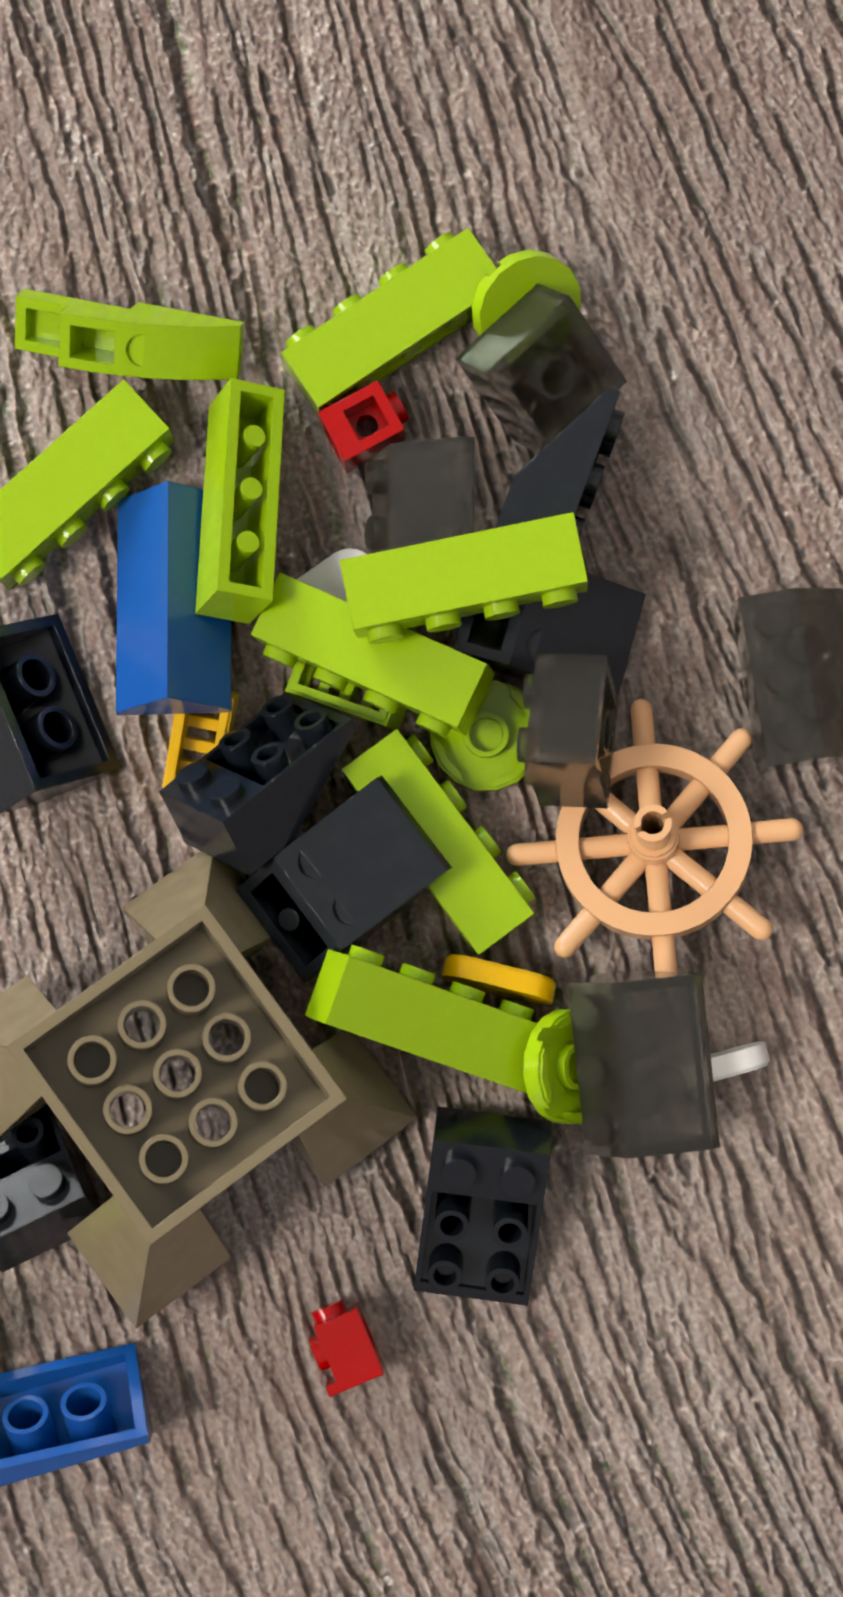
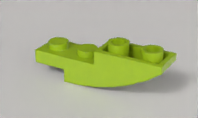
[15,289,244,380]

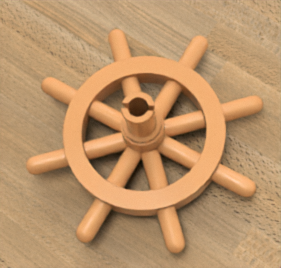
[506,699,803,989]

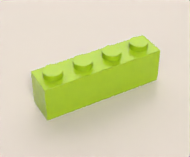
[281,228,497,416]
[195,378,285,624]
[0,379,175,590]
[339,512,588,644]
[251,572,495,738]
[341,729,536,956]
[305,945,538,1093]

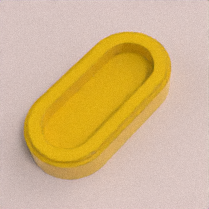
[441,954,557,1005]

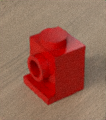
[318,380,410,473]
[308,1299,385,1397]

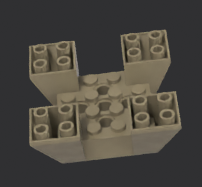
[0,851,418,1329]

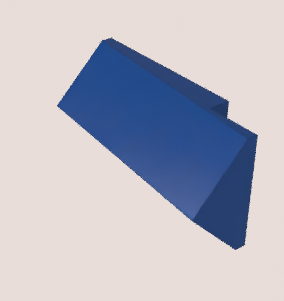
[116,481,233,715]
[0,1343,153,1487]

